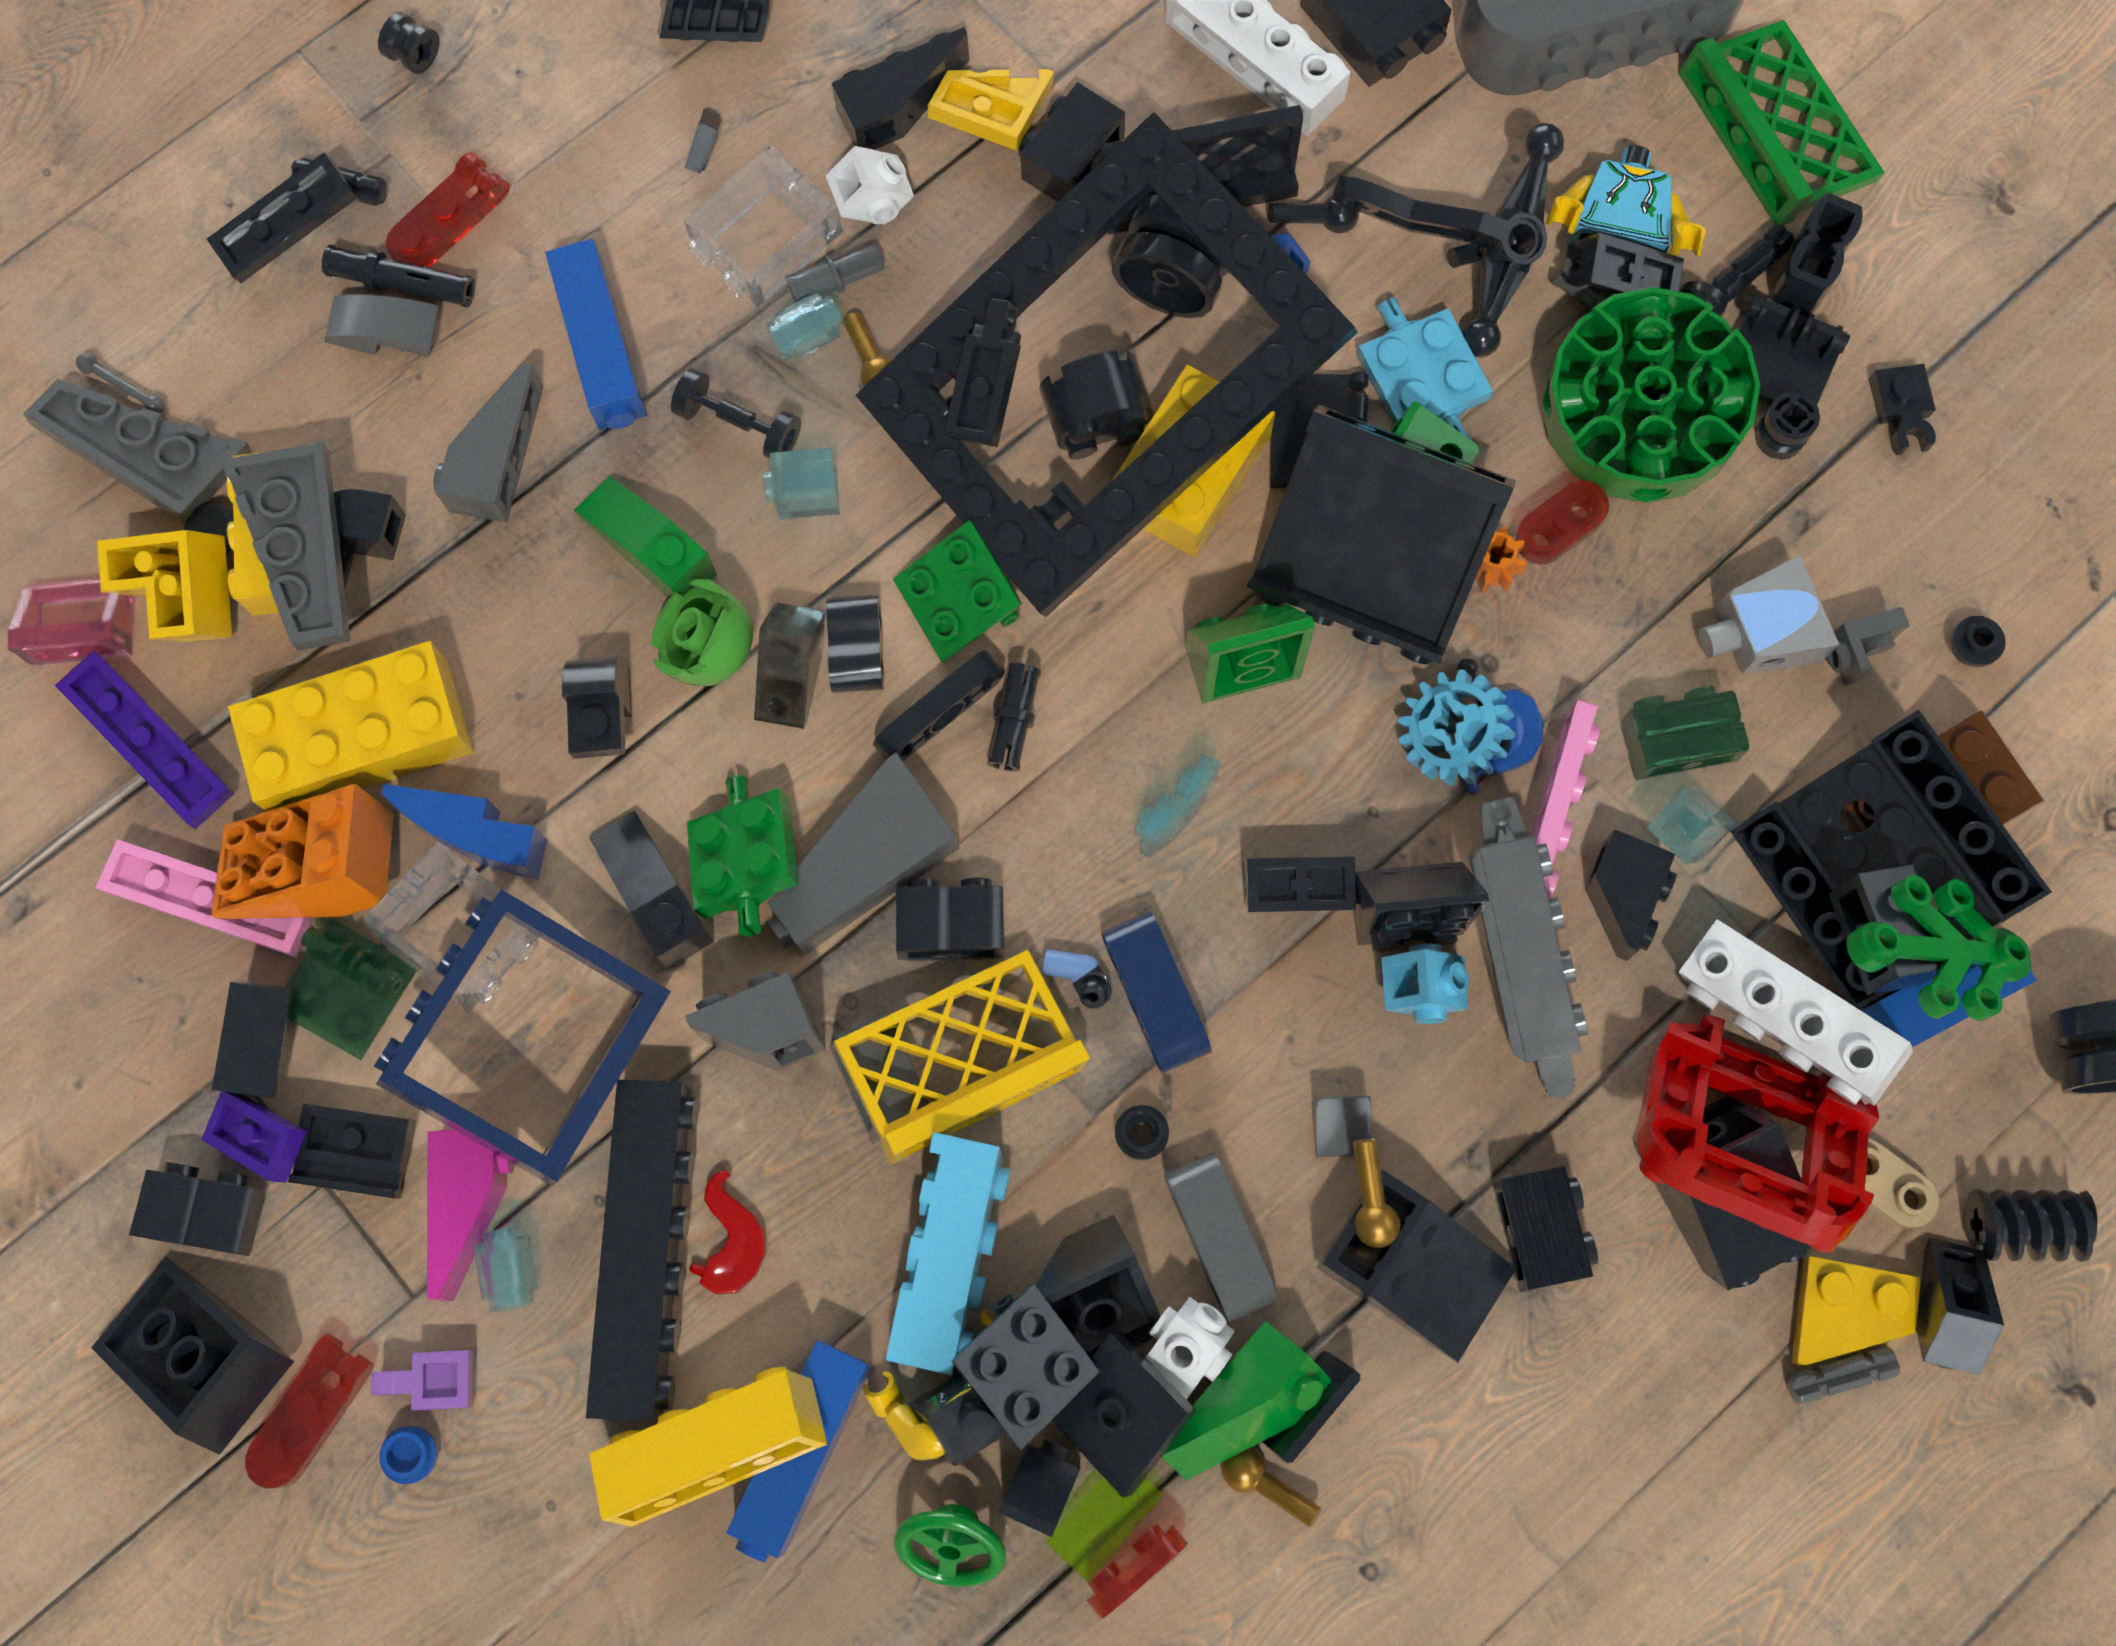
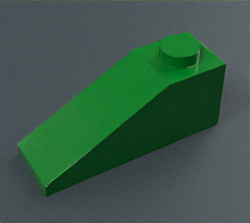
[574,476,717,598]
[1161,1321,1332,1481]

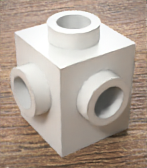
[826,146,914,225]
[1146,1297,1235,1399]

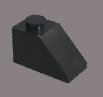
[1916,1238,2004,1375]
[998,1439,1081,1537]

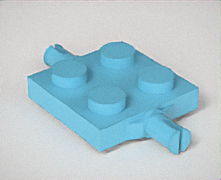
[1357,297,1493,441]

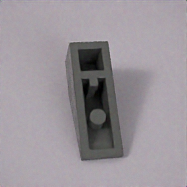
[433,363,544,522]

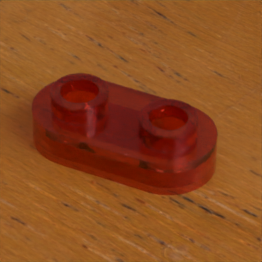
[1515,480,1609,565]
[1086,1523,1188,1619]

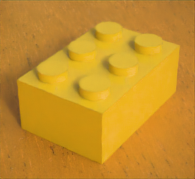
[1112,364,1275,558]

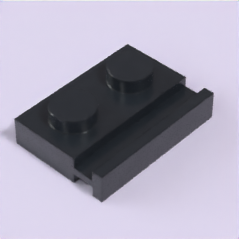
[288,1104,416,1199]

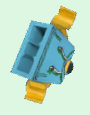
[1546,145,1706,257]

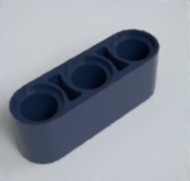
[1101,911,1212,1073]

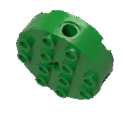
[1542,287,1760,503]

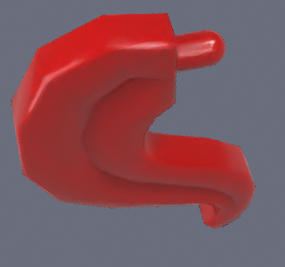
[689,1169,767,1295]

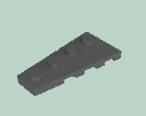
[23,379,252,524]
[220,442,350,650]

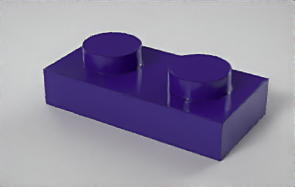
[201,1091,307,1183]

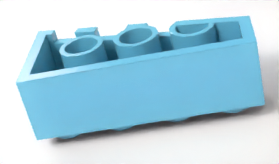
[885,1132,1011,1376]

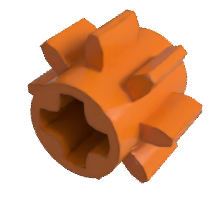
[1475,526,1527,592]

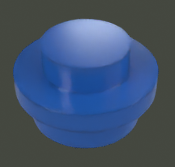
[380,1426,438,1484]

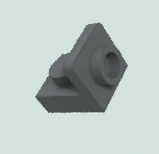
[1828,607,1910,685]

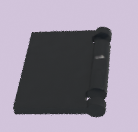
[1270,372,1369,488]

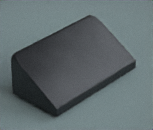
[1261,1351,1361,1463]

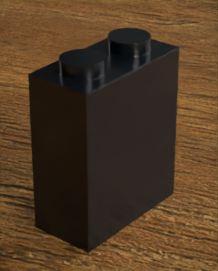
[1300,0,1452,87]

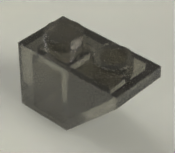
[754,602,826,729]

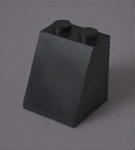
[1634,1096,1812,1291]

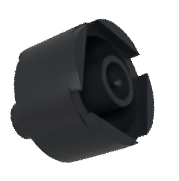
[1039,351,1154,460]

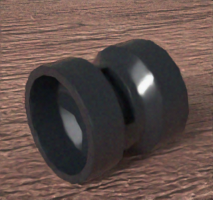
[1755,392,1820,460]

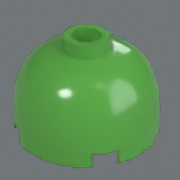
[651,579,753,686]

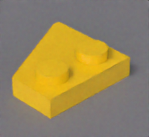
[1791,1256,1921,1366]

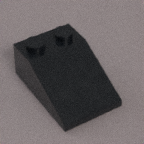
[91,1257,294,1455]

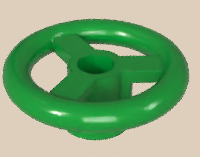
[894,1504,1006,1587]

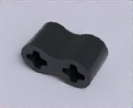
[826,595,884,693]

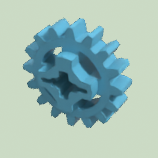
[1398,670,1515,786]

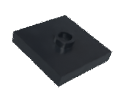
[1051,1331,1197,1498]

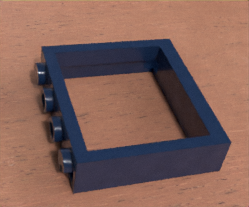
[374,889,671,1185]

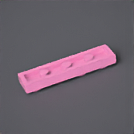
[1531,700,1600,898]
[95,839,313,957]

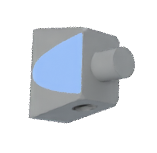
[1699,556,1839,674]

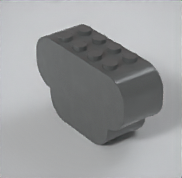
[1456,0,1744,95]

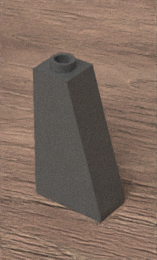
[767,753,959,956]

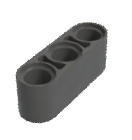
[1164,1152,1279,1323]

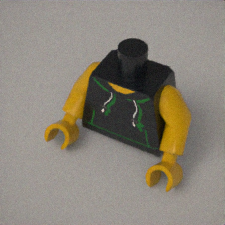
[863,1310,1007,1466]

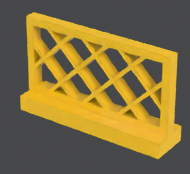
[834,950,1090,1165]

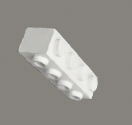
[1165,0,1351,137]
[1679,919,1913,1106]

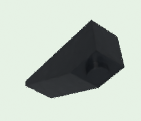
[589,810,714,969]

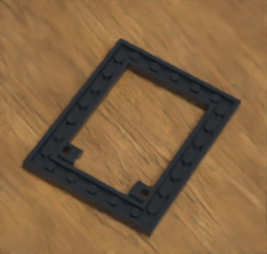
[855,112,1358,617]

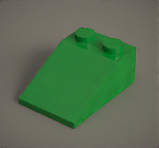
[1185,604,1315,704]

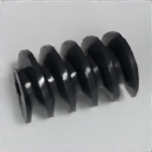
[1963,1189,2098,1262]

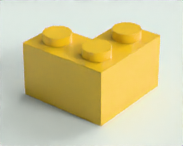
[97,530,233,642]

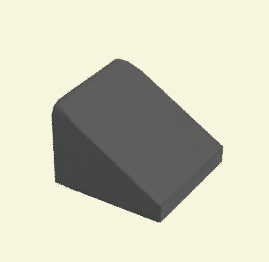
[1313,1096,1371,1157]

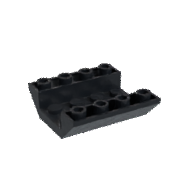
[1730,709,2052,1009]

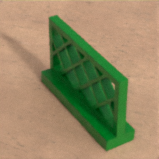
[1678,20,1885,225]

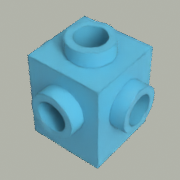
[1381,943,1469,1024]

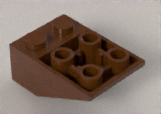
[1845,710,2045,832]

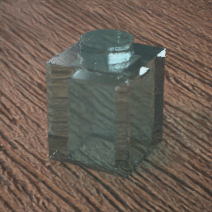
[763,447,840,520]
[1646,788,1737,865]

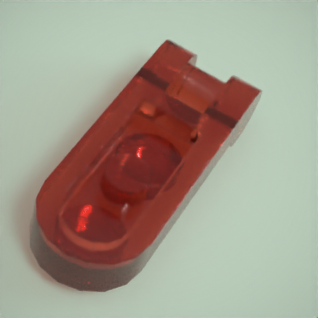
[386,152,510,267]
[245,1333,374,1489]

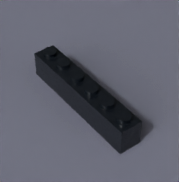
[585,1079,699,1421]

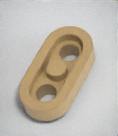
[1865,1139,1939,1229]

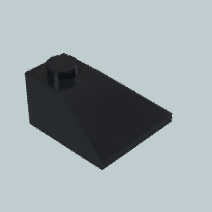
[1036,1214,1161,1359]

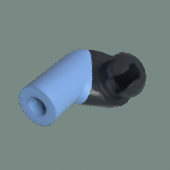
[1042,949,1112,1009]

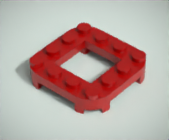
[1636,1014,1879,1253]

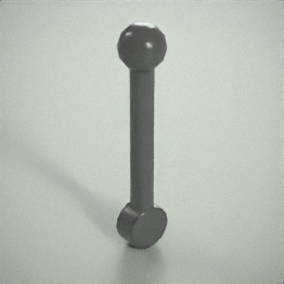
[76,352,165,413]

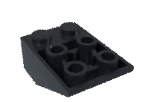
[1353,861,1489,952]
[1316,1169,1516,1363]

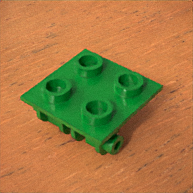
[893,520,1022,663]

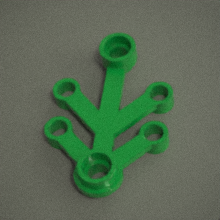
[1846,875,2031,1021]

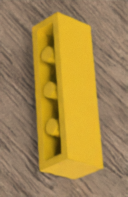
[589,1367,827,1527]

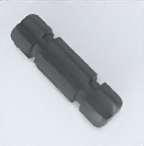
[1786,1347,1900,1404]

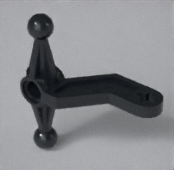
[1331,123,1565,358]

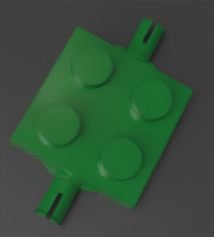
[687,775,798,937]

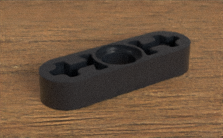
[873,650,1005,761]

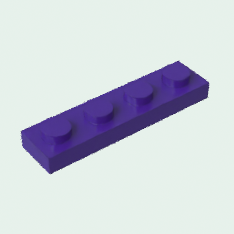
[55,650,235,830]

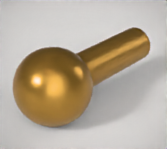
[843,312,892,387]
[1353,1139,1400,1248]
[1222,1448,1321,1528]

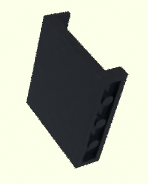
[1246,405,1516,664]

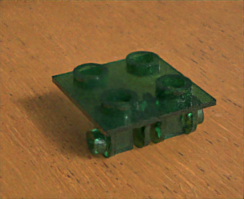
[285,918,419,1060]

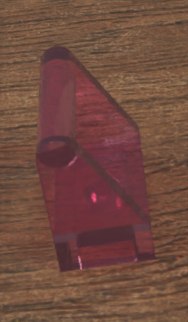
[8,578,132,666]

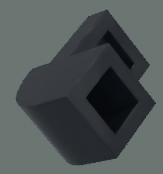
[334,489,406,589]
[562,656,632,759]

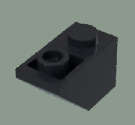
[1585,829,1677,961]

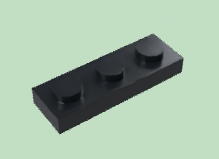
[207,152,358,283]

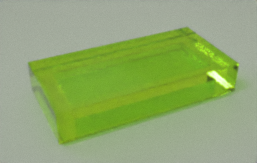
[1046,1477,1164,1582]

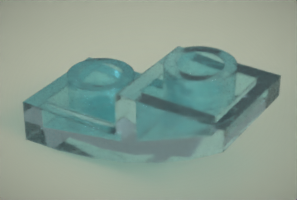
[1135,755,1221,857]

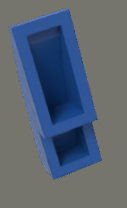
[382,784,547,879]

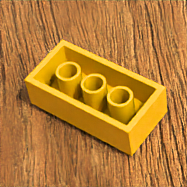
[228,641,474,811]

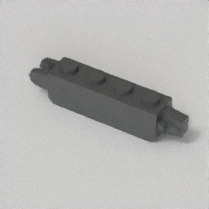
[1469,797,1588,1099]

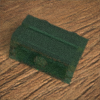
[1621,686,1750,780]

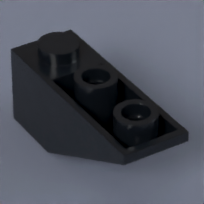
[831,27,970,150]

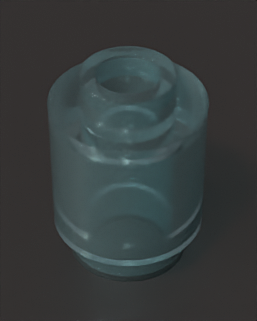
[766,292,844,361]
[473,1227,538,1313]

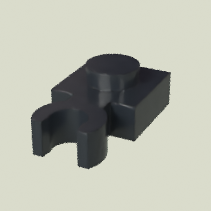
[1868,364,1936,455]

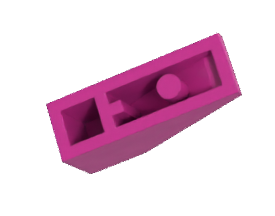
[427,1130,515,1302]

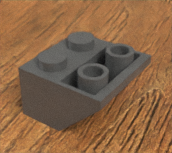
[685,971,826,1071]

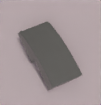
[325,295,438,357]

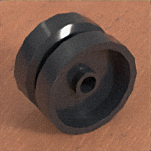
[1112,195,1228,318]
[2049,1000,2116,1094]

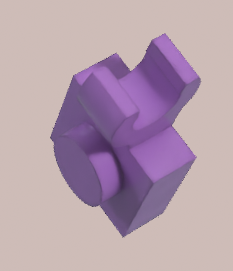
[371,1350,473,1411]

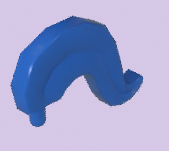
[1462,689,1543,795]

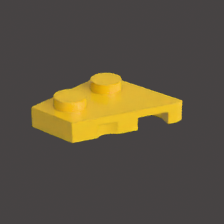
[928,69,1054,151]

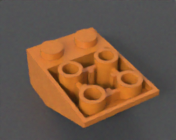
[211,784,394,919]

